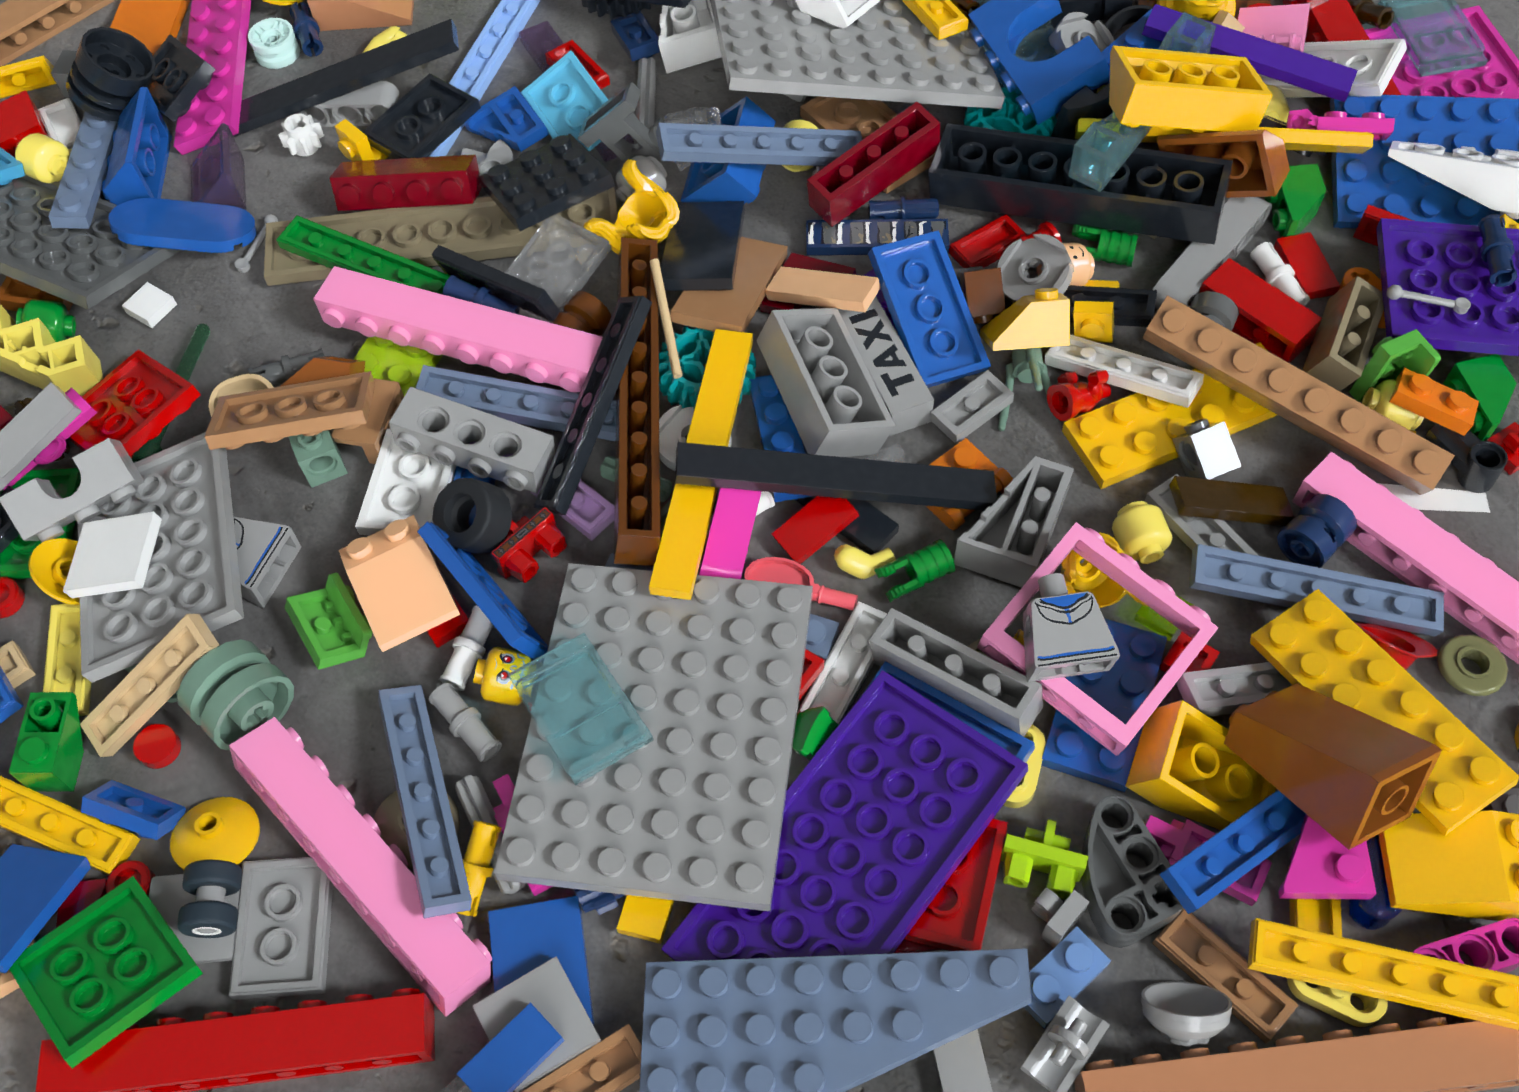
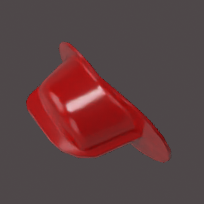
[1354,622,1438,670]

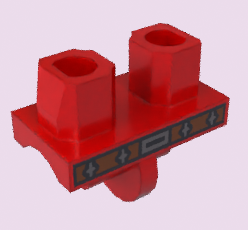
[491,507,567,583]

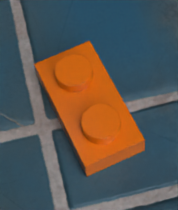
[1389,367,1479,436]

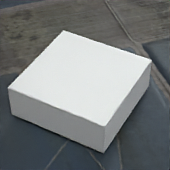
[122,282,177,328]

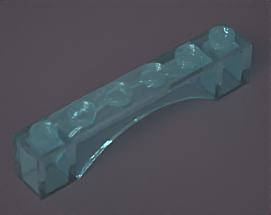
[1068,12,1216,192]

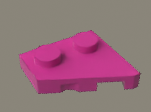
[1278,814,1377,899]

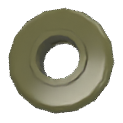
[1437,635,1508,696]

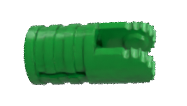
[1071,225,1138,267]
[874,539,955,602]

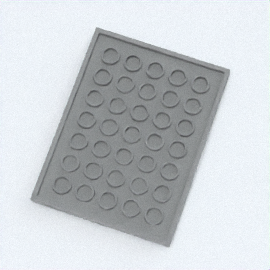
[710,0,1005,109]
[494,563,813,912]

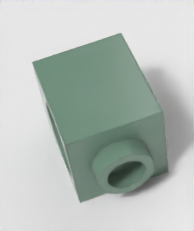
[288,430,348,488]

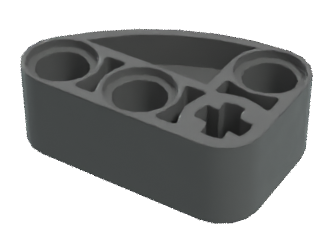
[1081,795,1183,948]

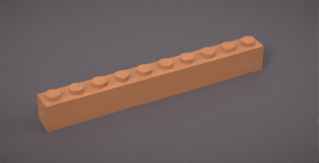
[1074,1017,1519,1092]

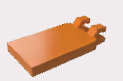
[110,0,190,55]

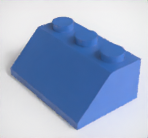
[102,87,172,205]
[680,96,776,204]

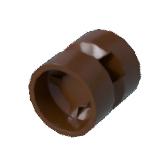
[549,291,611,336]

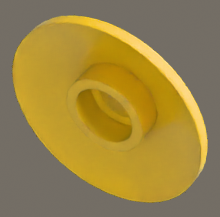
[28,538,80,605]
[170,797,260,870]

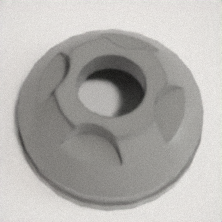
[1141,981,1232,1046]

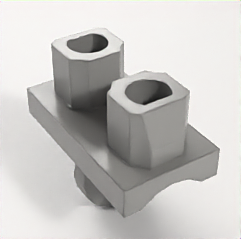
[1020,996,1110,1092]

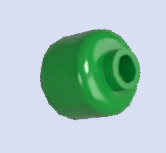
[16,300,76,342]

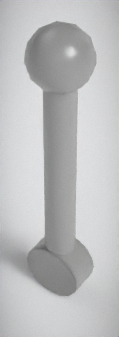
[234,214,278,273]
[1387,285,1471,314]

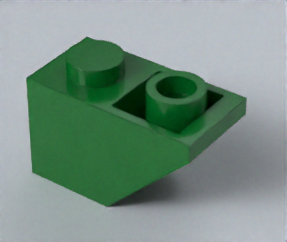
[1264,164,1326,238]
[1442,354,1517,441]
[9,692,84,792]

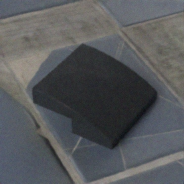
[1051,83,1116,142]

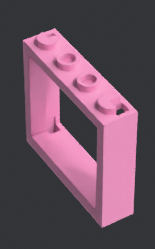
[977,522,1219,756]

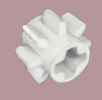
[278,113,324,156]

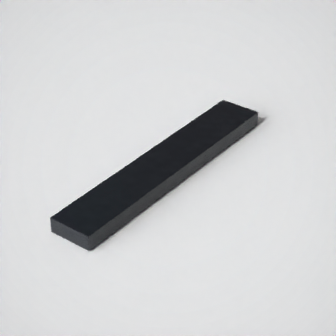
[534,296,652,515]

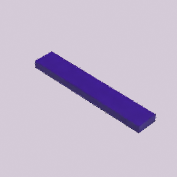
[1142,4,1358,102]

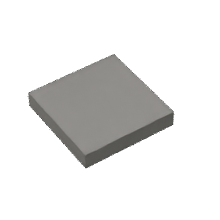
[472,956,601,1092]

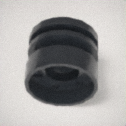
[66,27,156,122]

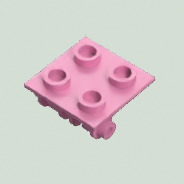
[1238,3,1310,52]

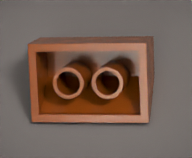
[1157,129,1290,198]

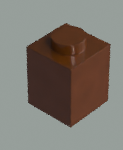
[957,267,1005,324]

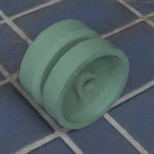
[177,639,294,750]

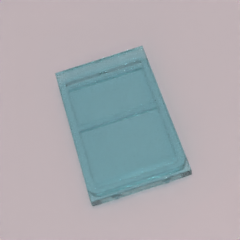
[1378,0,1488,77]
[508,633,654,785]

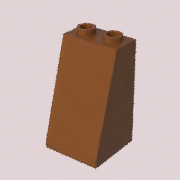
[1224,683,1442,850]

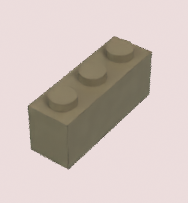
[1302,276,1384,391]

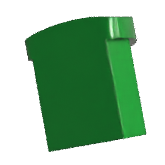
[792,706,839,761]

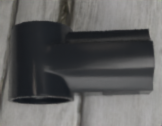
[1425,423,1508,493]

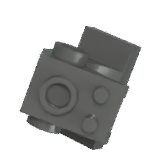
[578,81,664,164]

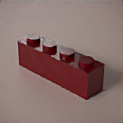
[807,102,940,227]
[329,154,482,211]

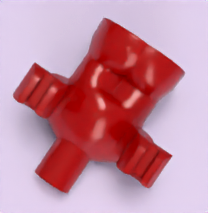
[1047,370,1111,421]

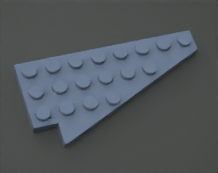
[639,949,1032,1092]

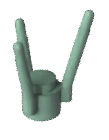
[998,348,1052,431]

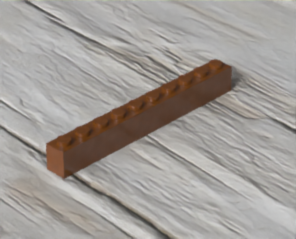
[614,237,660,566]

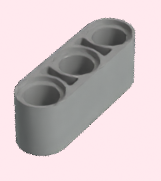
[299,81,399,127]

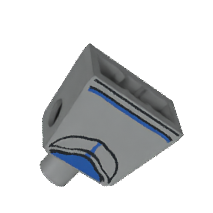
[234,517,302,609]
[1023,573,1120,682]

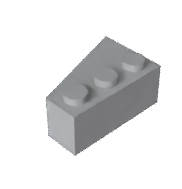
[954,456,1074,588]

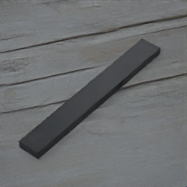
[218,19,459,143]
[675,442,997,511]

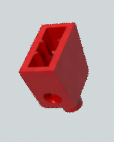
[0,90,49,158]

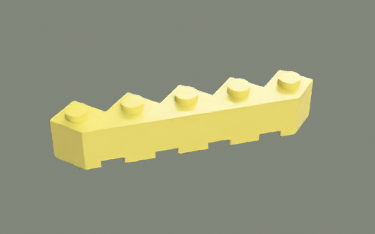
[0,304,103,396]

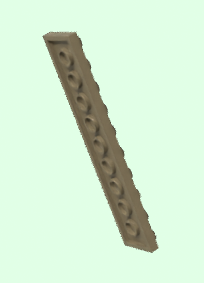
[264,187,618,286]

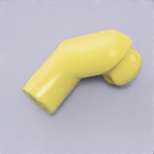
[362,26,407,53]
[834,544,895,579]

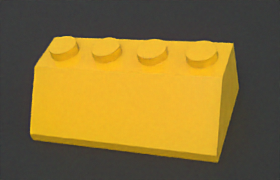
[1109,45,1273,133]

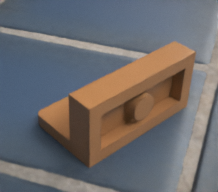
[331,378,404,464]

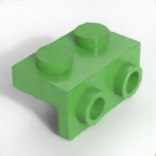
[1349,329,1441,402]
[285,572,372,670]

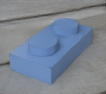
[1024,927,1111,1028]

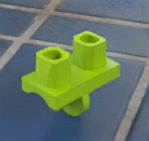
[1000,819,1088,900]

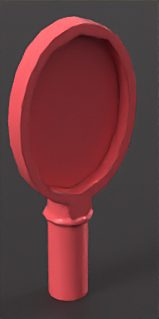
[744,557,858,611]

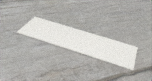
[1378,483,1490,513]

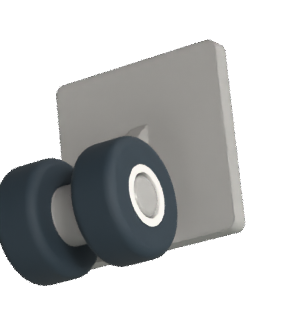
[149,860,242,964]

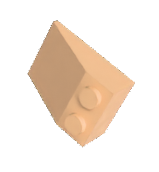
[339,515,460,652]

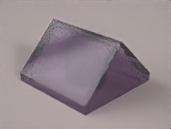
[190,123,247,210]

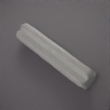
[636,57,657,128]
[455,775,526,895]

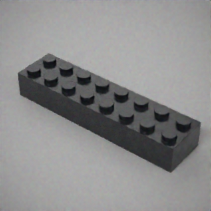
[929,123,1233,245]

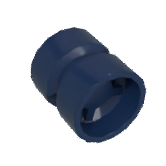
[1277,494,1357,568]

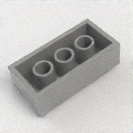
[756,308,896,457]

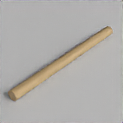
[650,259,682,379]

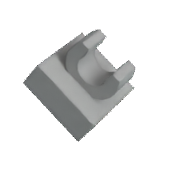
[1031,888,1089,948]

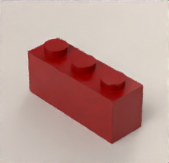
[1199,258,1322,363]

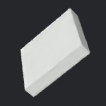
[63,511,162,598]

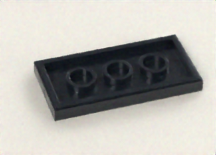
[660,201,745,291]

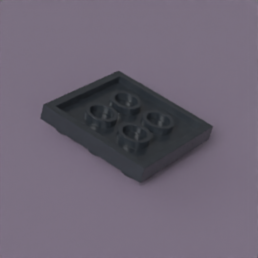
[479,134,615,231]

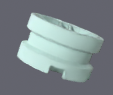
[248,18,300,69]

